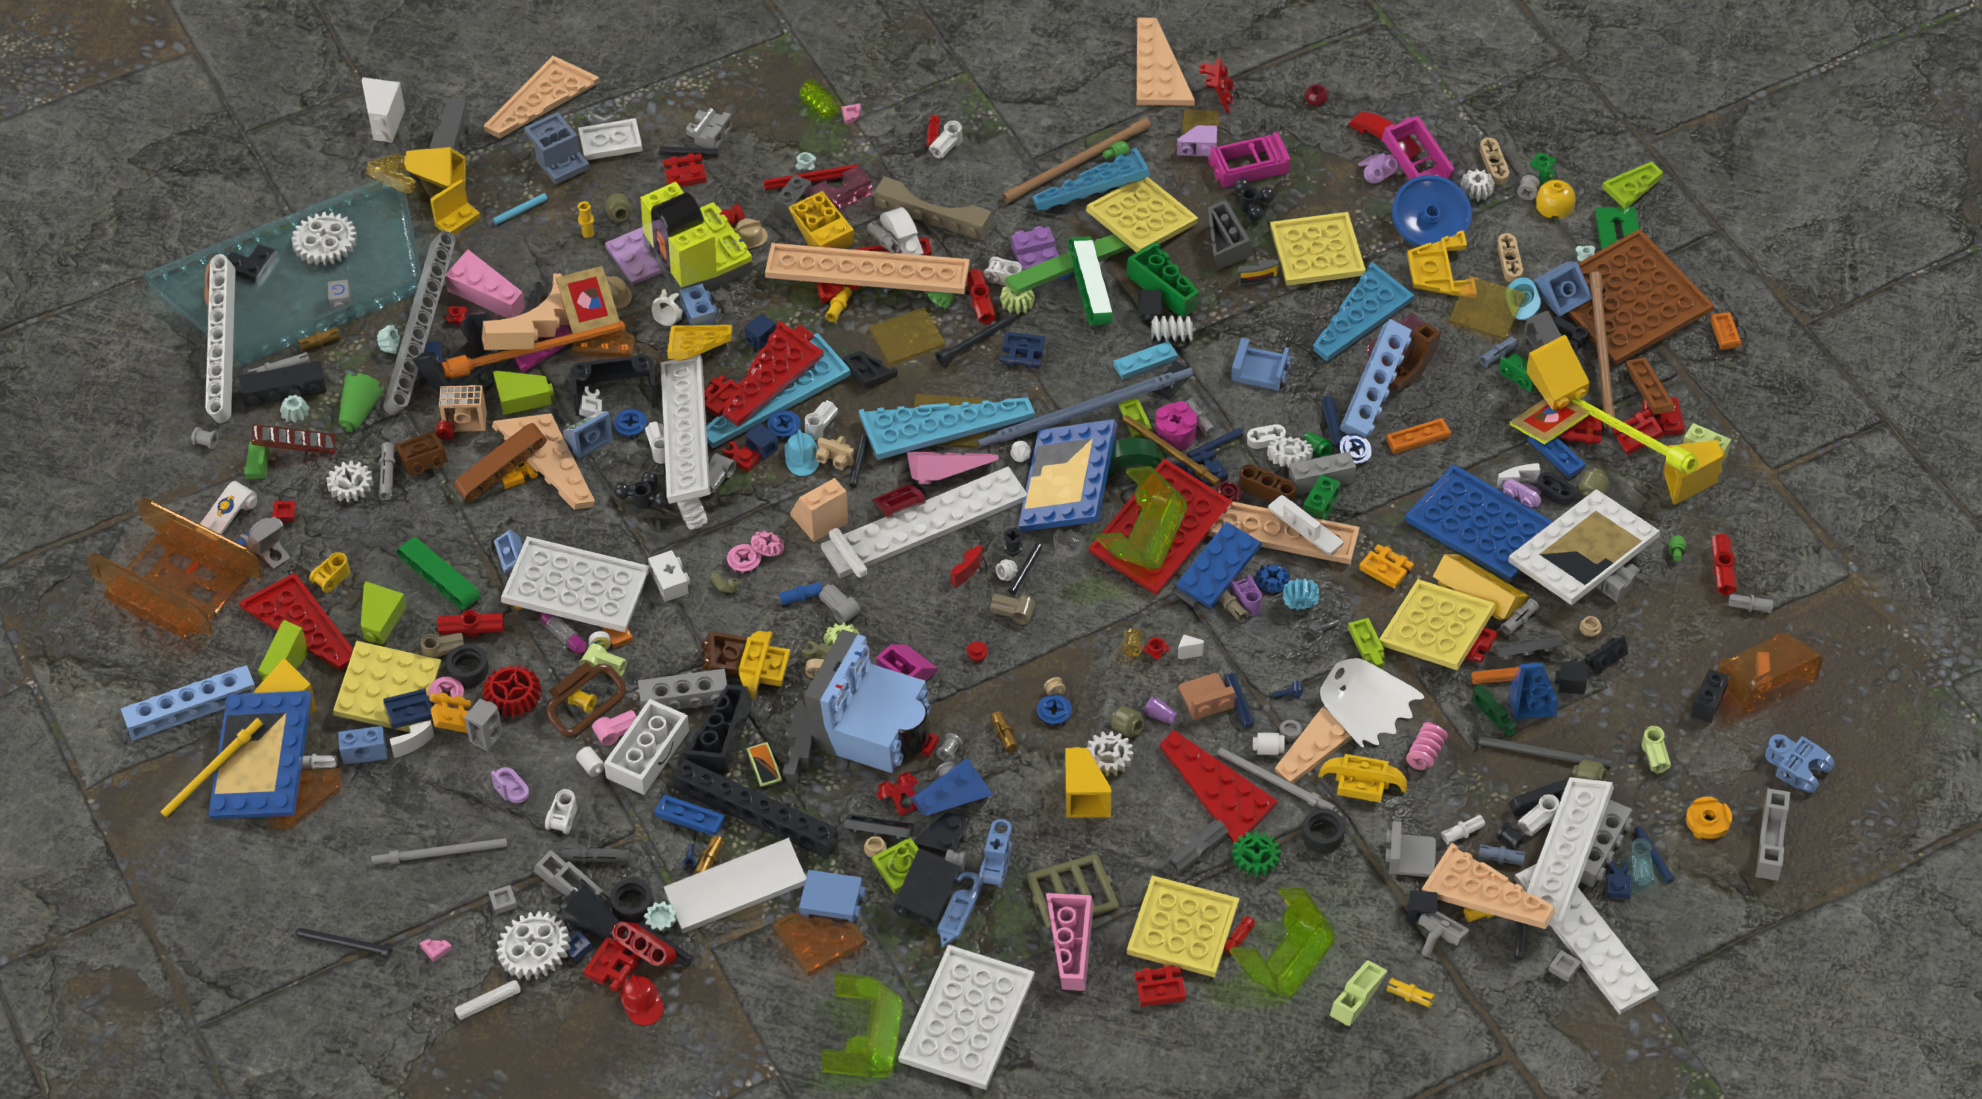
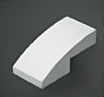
[1497,463,1540,491]
[390,720,434,758]

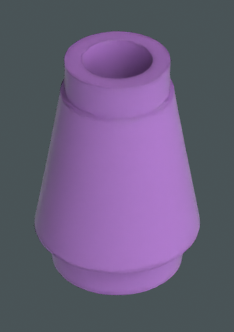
[1143,697,1178,725]

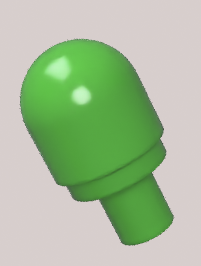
[1103,141,1129,159]
[1669,535,1686,562]

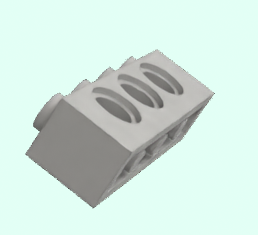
[638,669,727,710]
[1580,800,1633,888]

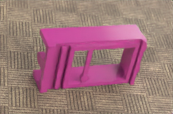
[1381,115,1455,180]
[1208,132,1290,188]

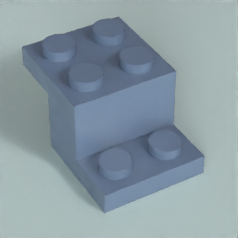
[524,112,590,185]

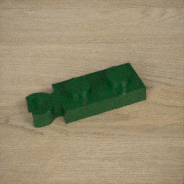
[1471,684,1517,738]

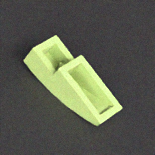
[1330,960,1387,1027]

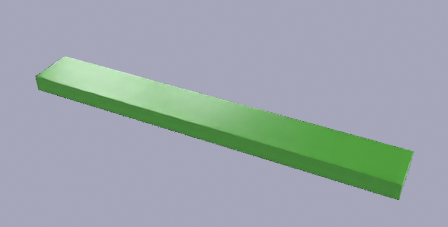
[1005,234,1130,295]

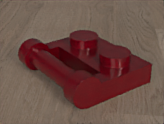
[873,484,926,519]

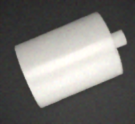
[576,747,605,777]

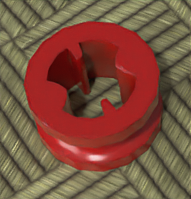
[436,421,455,440]

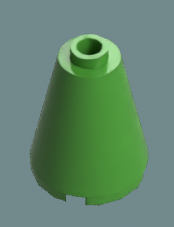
[338,373,384,432]

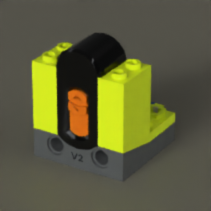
[640,182,753,298]

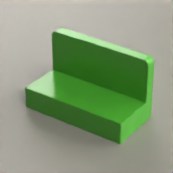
[244,440,272,479]

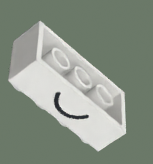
[604,699,689,795]

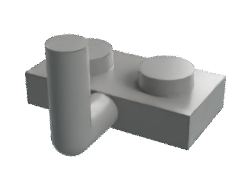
[1418,911,1470,957]

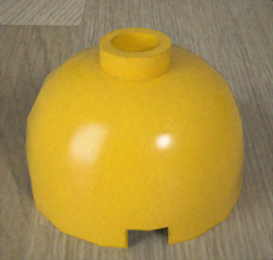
[1536,180,1576,219]

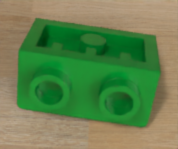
[1499,353,1537,393]

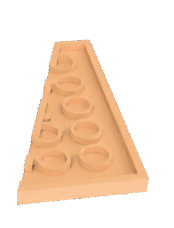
[1137,18,1195,106]
[484,56,600,139]
[492,413,595,510]
[1421,843,1555,929]

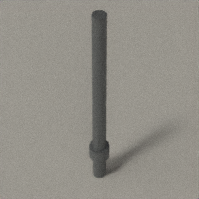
[1479,736,1612,769]

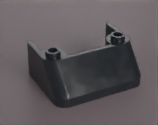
[571,355,658,416]

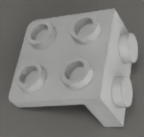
[1385,821,1436,877]

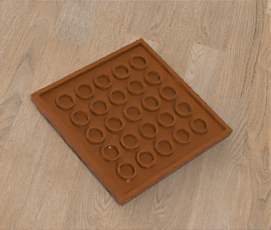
[1566,229,1714,366]

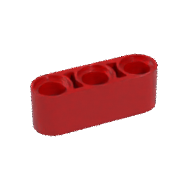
[613,922,676,966]

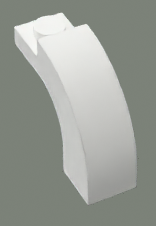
[880,207,923,255]

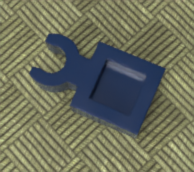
[1607,861,1631,899]

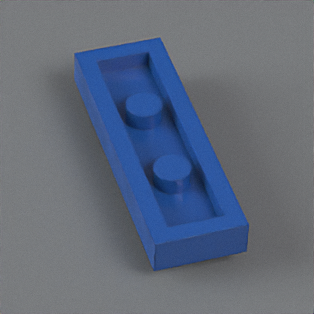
[1528,435,1586,479]
[655,795,725,836]

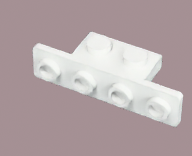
[1268,495,1343,555]

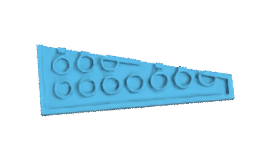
[859,398,1035,460]

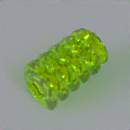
[799,79,841,119]

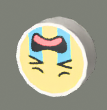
[588,631,611,650]

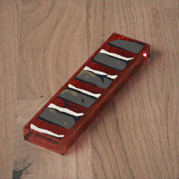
[251,424,336,455]

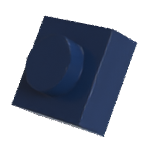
[565,930,594,962]

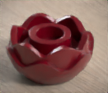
[1305,84,1329,106]
[1216,481,1241,502]

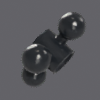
[1234,178,1275,221]
[614,471,669,509]

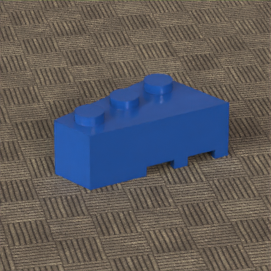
[910,758,993,816]

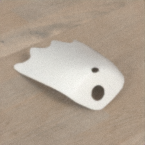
[1320,658,1424,748]

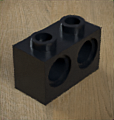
[1691,669,1730,724]

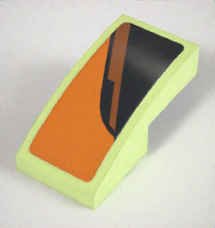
[746,742,782,788]

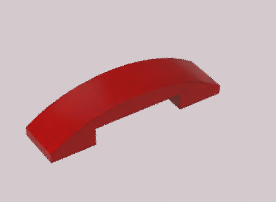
[1349,112,1422,161]

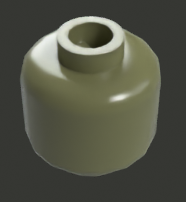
[605,193,632,223]
[1578,468,1609,498]
[1111,706,1144,738]
[1573,759,1608,782]

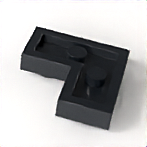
[227,244,277,282]

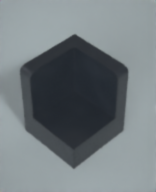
[1408,890,1438,922]

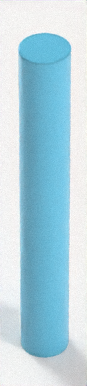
[493,193,548,225]

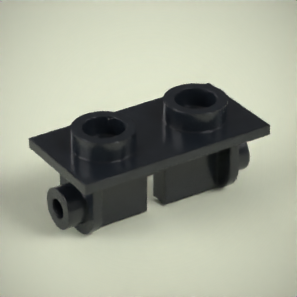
[1584,635,1628,674]

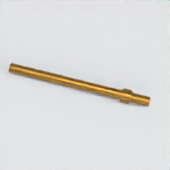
[1122,415,1221,486]

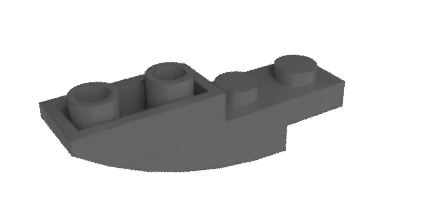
[783,701,812,787]

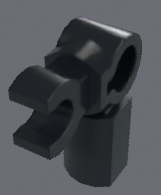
[1553,316,1588,355]

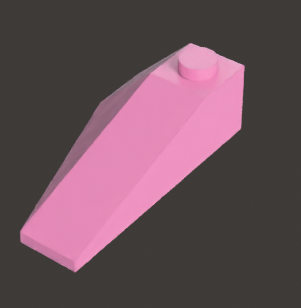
[907,452,999,484]

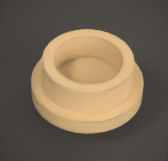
[1580,616,1602,637]
[864,836,886,858]

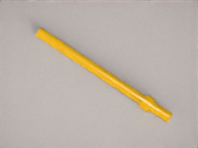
[161,718,263,818]

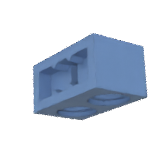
[679,284,718,325]

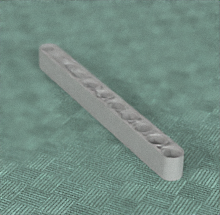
[383,231,455,415]

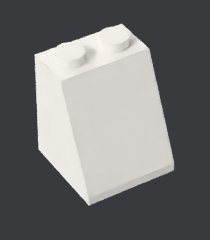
[362,78,405,142]

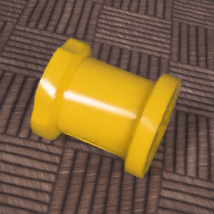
[568,689,597,713]

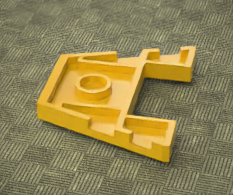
[1407,230,1477,299]

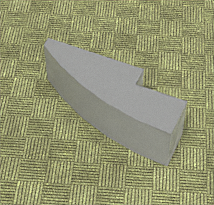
[534,850,603,897]

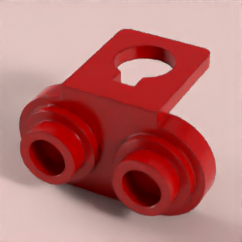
[876,772,918,816]

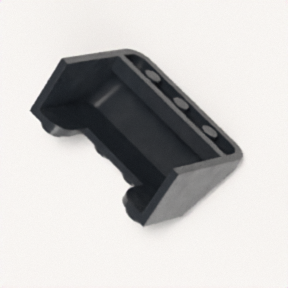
[413,311,516,393]

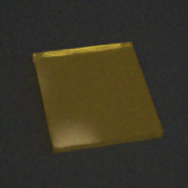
[1449,276,1525,340]
[869,307,945,365]

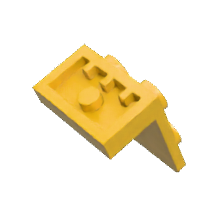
[431,179,481,236]

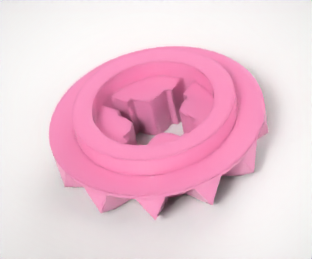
[751,530,785,556]
[727,544,761,574]
[429,677,464,707]

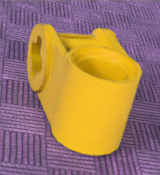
[309,552,351,593]

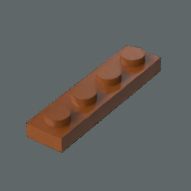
[1626,357,1674,414]

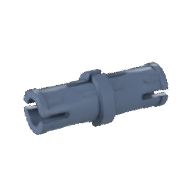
[1479,337,1518,367]
[1478,844,1525,866]

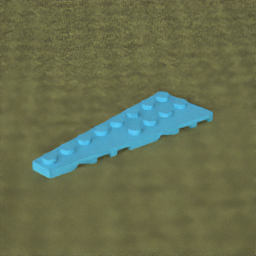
[706,333,851,448]

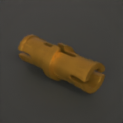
[297,326,341,352]
[990,711,1019,753]
[693,836,725,875]

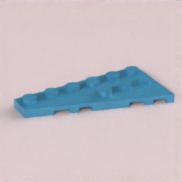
[1032,148,1151,210]
[1313,262,1414,362]

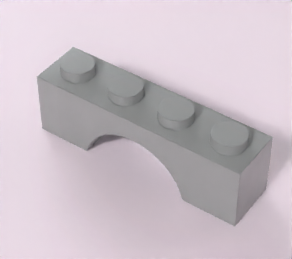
[1755,788,1790,881]

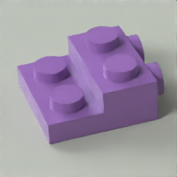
[1011,226,1059,271]

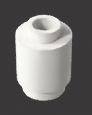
[1253,733,1284,755]

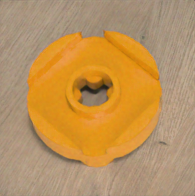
[1686,797,1732,839]

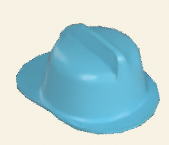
[1506,278,1541,320]
[784,430,819,476]

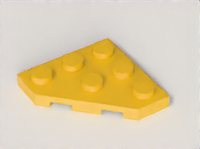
[667,325,732,361]

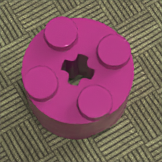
[1155,401,1197,451]

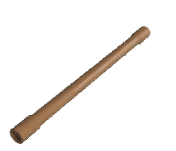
[1002,118,1151,204]
[1589,271,1615,428]

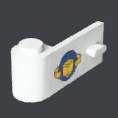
[197,481,257,541]

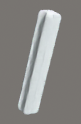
[829,528,867,578]
[455,980,520,1020]

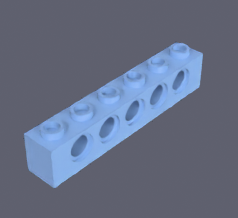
[1339,319,1412,438]
[121,665,256,741]

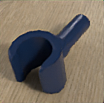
[1273,680,1303,698]
[683,844,697,871]

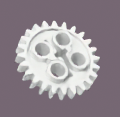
[291,212,357,266]
[496,911,571,980]

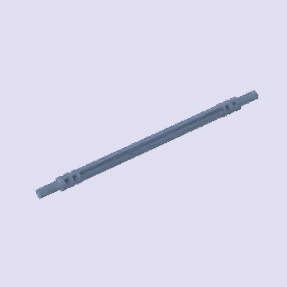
[978,367,1193,448]

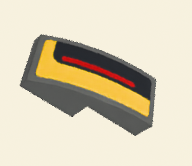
[1238,260,1279,285]

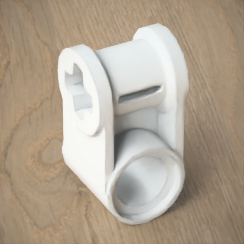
[983,257,1022,286]
[545,789,577,834]

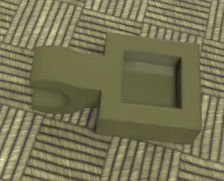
[802,641,831,659]

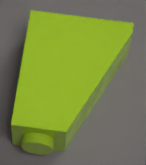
[493,371,554,415]
[361,582,407,645]
[258,620,309,682]

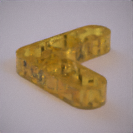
[366,154,416,193]

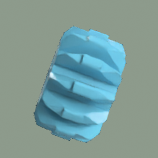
[1283,578,1319,610]

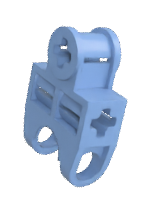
[1765,734,1835,793]
[979,819,1012,888]

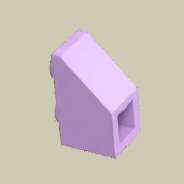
[1177,125,1217,156]

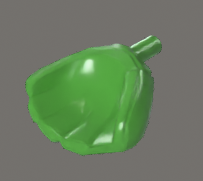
[927,291,957,308]

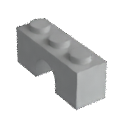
[1288,451,1356,495]

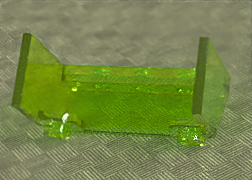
[1095,466,1187,569]
[1229,887,1335,997]
[821,973,903,1078]

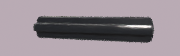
[639,923,694,967]

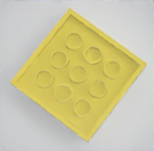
[1086,177,1198,253]
[1270,212,1365,286]
[1379,579,1496,670]
[333,641,441,732]
[1127,876,1239,977]

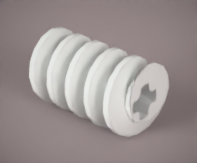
[1151,316,1192,342]

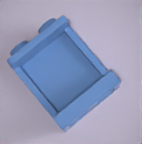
[1231,338,1292,390]
[799,870,866,927]

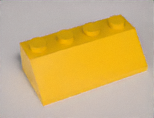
[1433,554,1530,621]

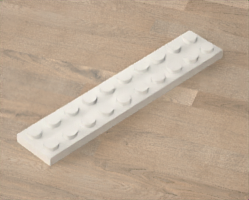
[661,354,710,504]
[821,466,1027,578]

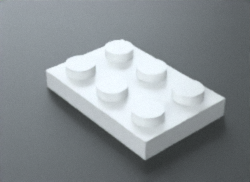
[578,118,642,160]

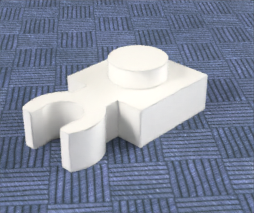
[579,387,602,417]

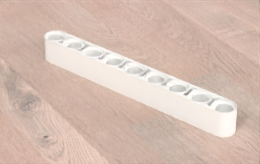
[206,254,235,423]

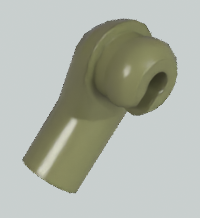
[710,572,739,593]

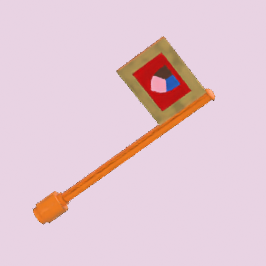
[441,266,625,379]

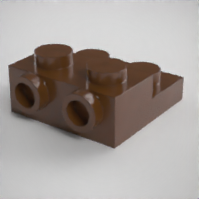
[394,431,448,476]
[701,631,748,679]

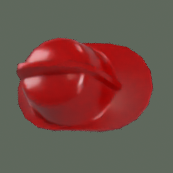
[620,974,664,1026]

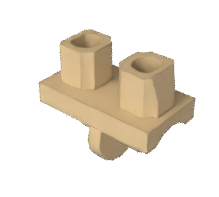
[816,436,854,470]

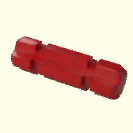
[926,115,940,147]
[1224,916,1255,955]

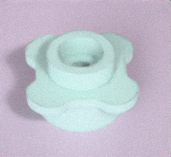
[796,152,816,171]
[1575,245,1595,262]

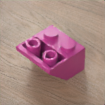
[876,644,938,681]

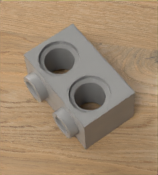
[464,699,503,751]

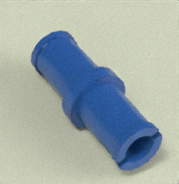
[779,581,822,606]

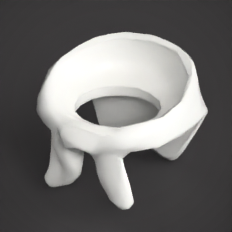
[652,289,683,326]

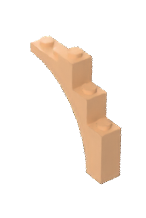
[482,274,570,350]

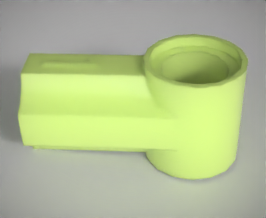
[580,643,627,677]
[1641,726,1671,773]

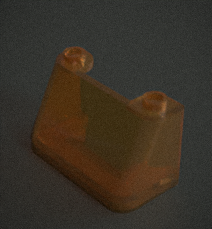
[1717,632,1823,713]

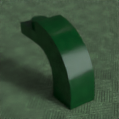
[1107,438,1167,478]

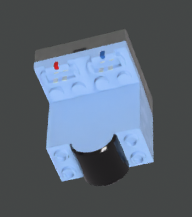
[804,629,931,774]

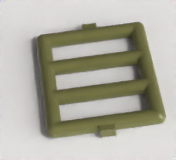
[1026,854,1119,929]

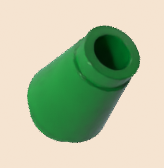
[1302,432,1332,458]

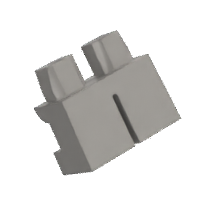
[686,108,732,149]
[1596,564,1639,603]

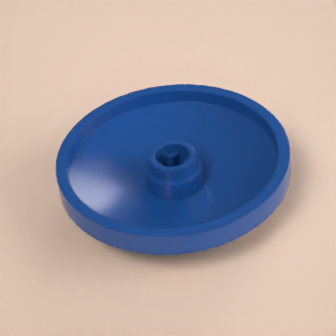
[1392,175,1472,247]

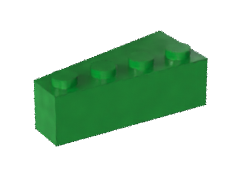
[1126,241,1199,319]

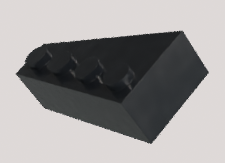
[683,684,753,773]

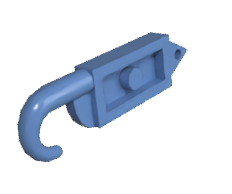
[937,871,982,948]

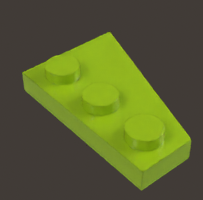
[1602,161,1663,209]

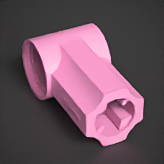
[592,710,636,746]

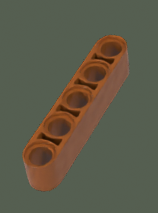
[453,423,547,502]

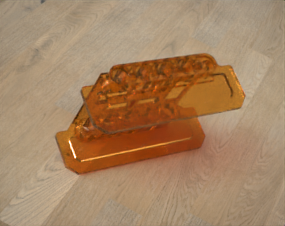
[86,497,263,639]

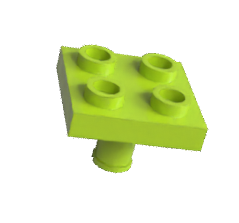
[872,838,918,894]

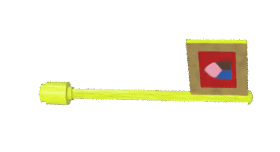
[1510,398,1698,473]

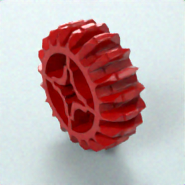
[482,664,542,719]

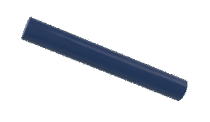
[1187,428,1244,458]
[1634,826,1675,883]

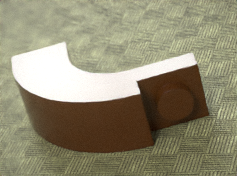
[1388,322,1441,391]

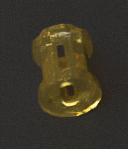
[1122,628,1142,657]

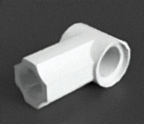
[929,121,963,159]
[805,400,838,440]
[645,422,665,464]
[1518,794,1559,836]

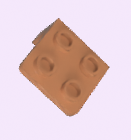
[1179,673,1235,720]

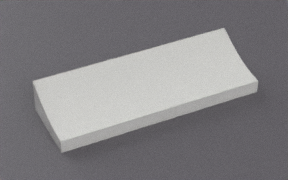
[664,838,806,933]

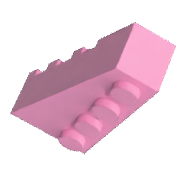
[445,250,525,318]
[1046,893,1093,991]

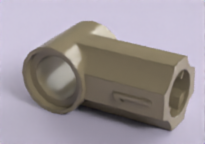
[990,594,1036,625]
[421,633,464,659]

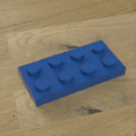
[1176,521,1262,609]

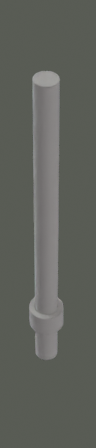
[1217,747,1336,811]
[371,838,507,865]

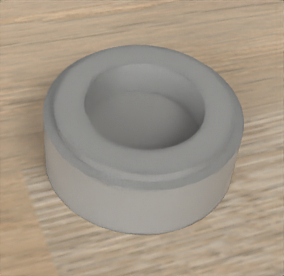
[1279,720,1302,742]

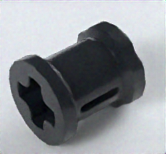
[1004,528,1023,556]
[1496,822,1526,851]

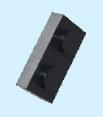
[1152,361,1191,400]

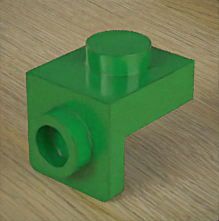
[1530,152,1557,186]

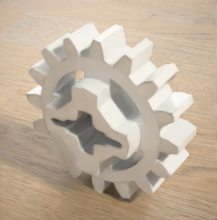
[1267,437,1313,468]
[326,461,373,502]
[1087,731,1133,776]

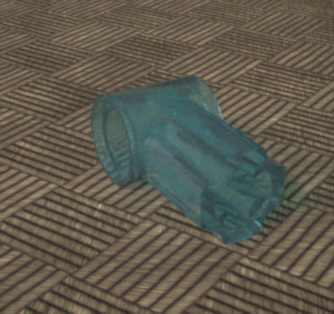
[1629,838,1654,887]

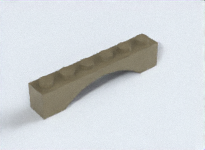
[874,176,992,241]

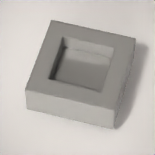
[489,885,517,914]
[1548,950,1581,982]

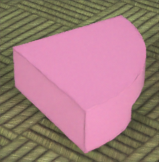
[841,104,861,125]
[420,939,452,962]

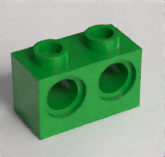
[1303,475,1340,520]

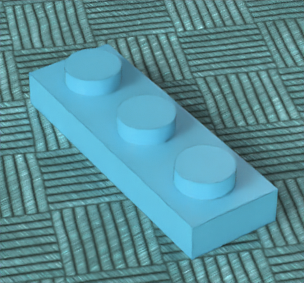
[1113,341,1178,380]

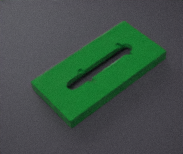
[1594,206,1639,250]

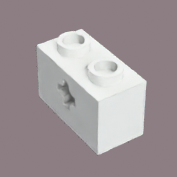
[648,550,690,602]

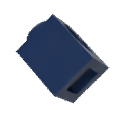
[745,313,776,350]
[745,423,778,461]

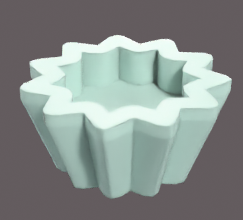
[377,325,401,354]
[280,395,310,423]
[644,901,677,933]

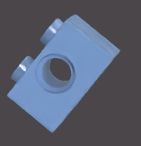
[338,726,387,765]

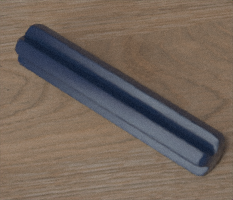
[1321,396,1343,449]
[1224,673,1254,729]

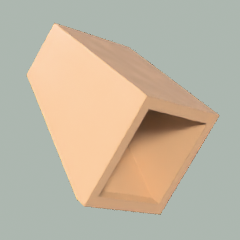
[790,478,849,542]

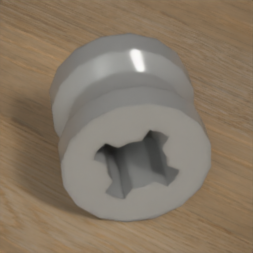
[1517,175,1540,200]
[945,849,966,874]

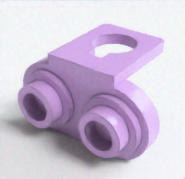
[1358,153,1398,184]
[1503,479,1542,509]
[491,767,529,803]

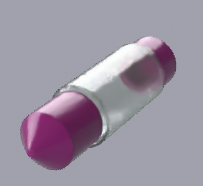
[541,612,587,654]

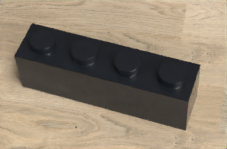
[239,361,327,407]

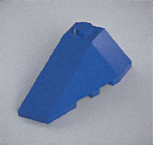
[1509,663,1558,719]

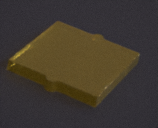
[1181,109,1219,135]

